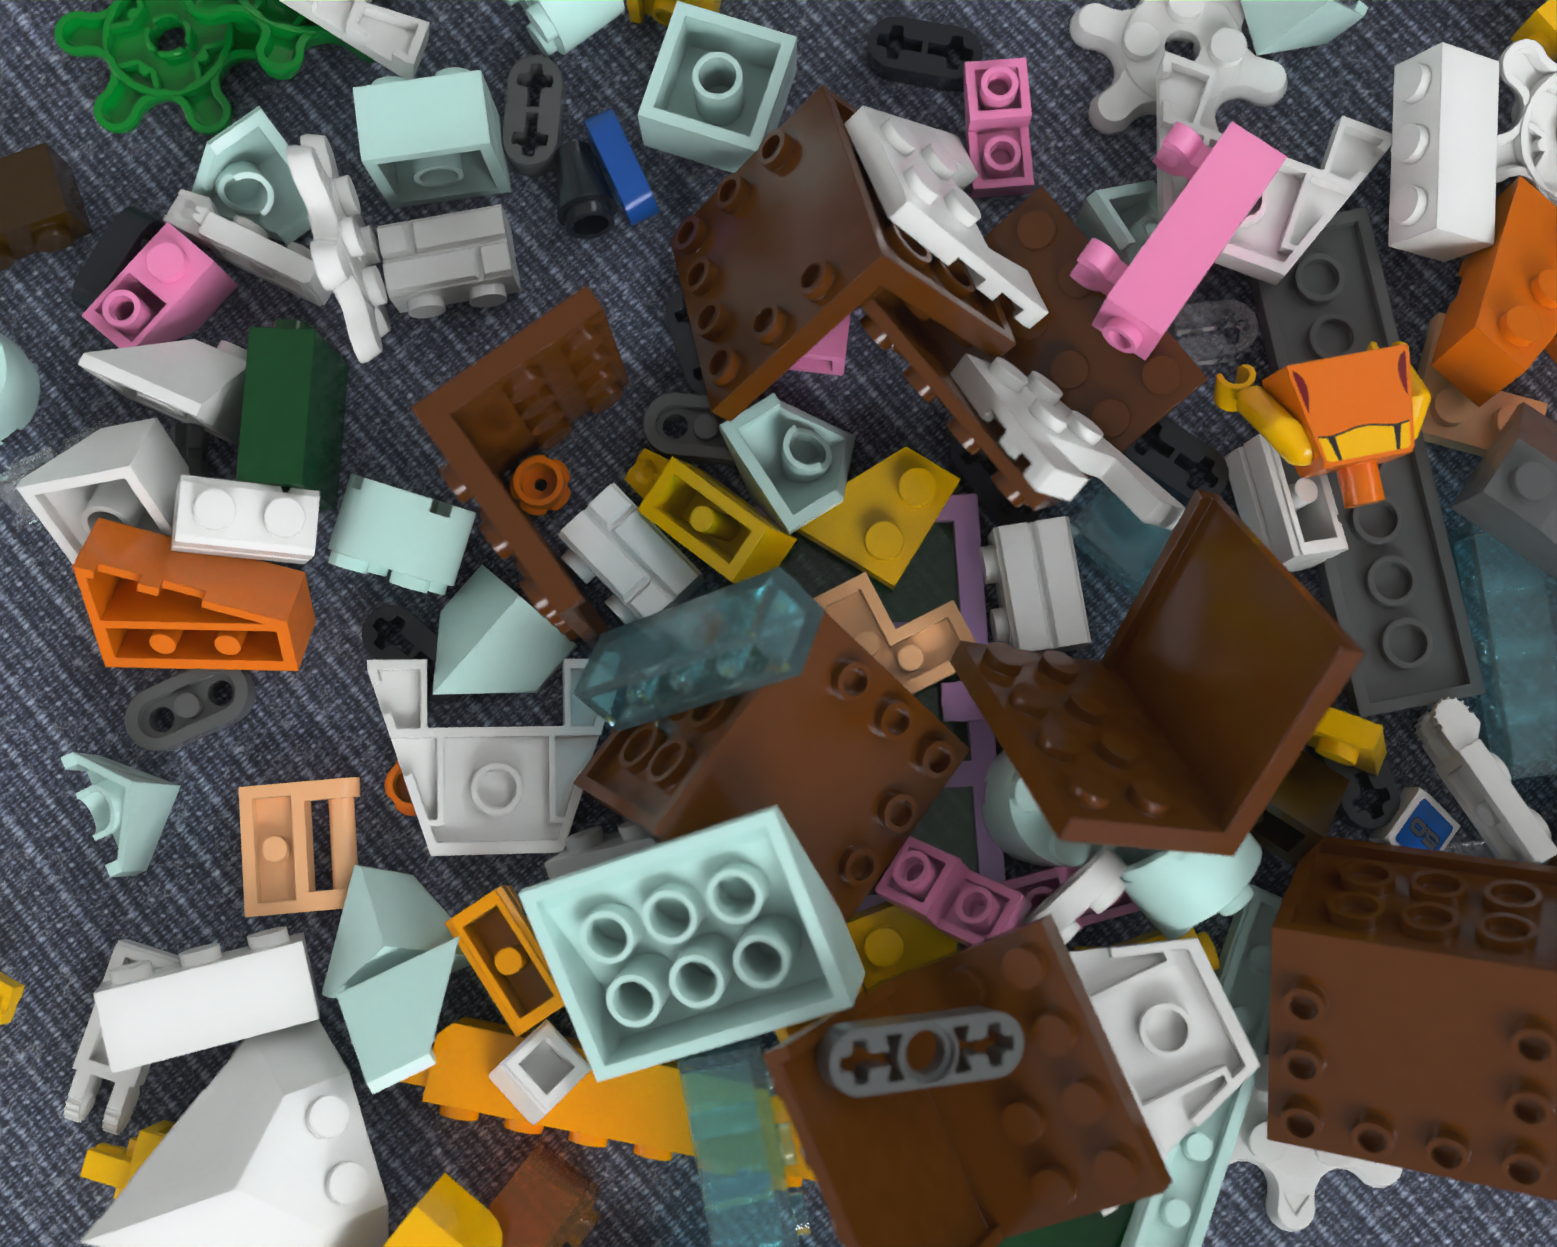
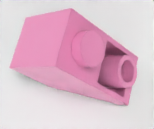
[81,222,239,348]

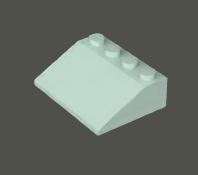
[518,805,866,1082]

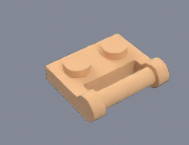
[238,777,361,917]

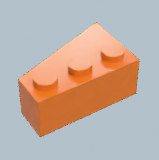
[1431,176,1557,408]
[72,517,316,671]

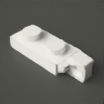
[163,189,333,307]

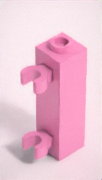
[1070,121,1287,361]

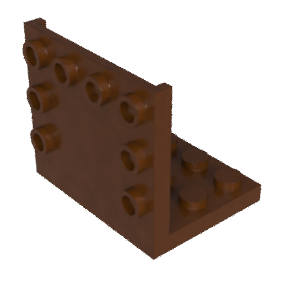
[670,84,1016,422]
[859,186,1209,510]
[410,285,629,648]
[950,489,1365,856]
[573,582,971,924]
[1267,836,1557,1201]
[762,914,1173,1247]

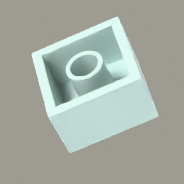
[638,1,797,173]
[353,67,511,209]

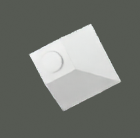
[78,339,247,446]
[16,417,190,564]

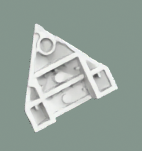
[79,1019,389,1247]

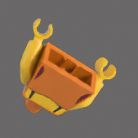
[1213,341,1431,509]

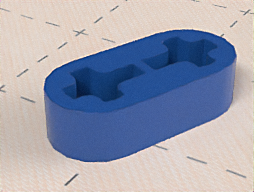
[583,108,659,226]

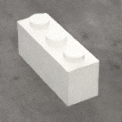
[1388,42,1499,262]
[93,926,320,1074]

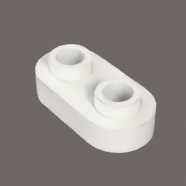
[1021,846,1127,944]

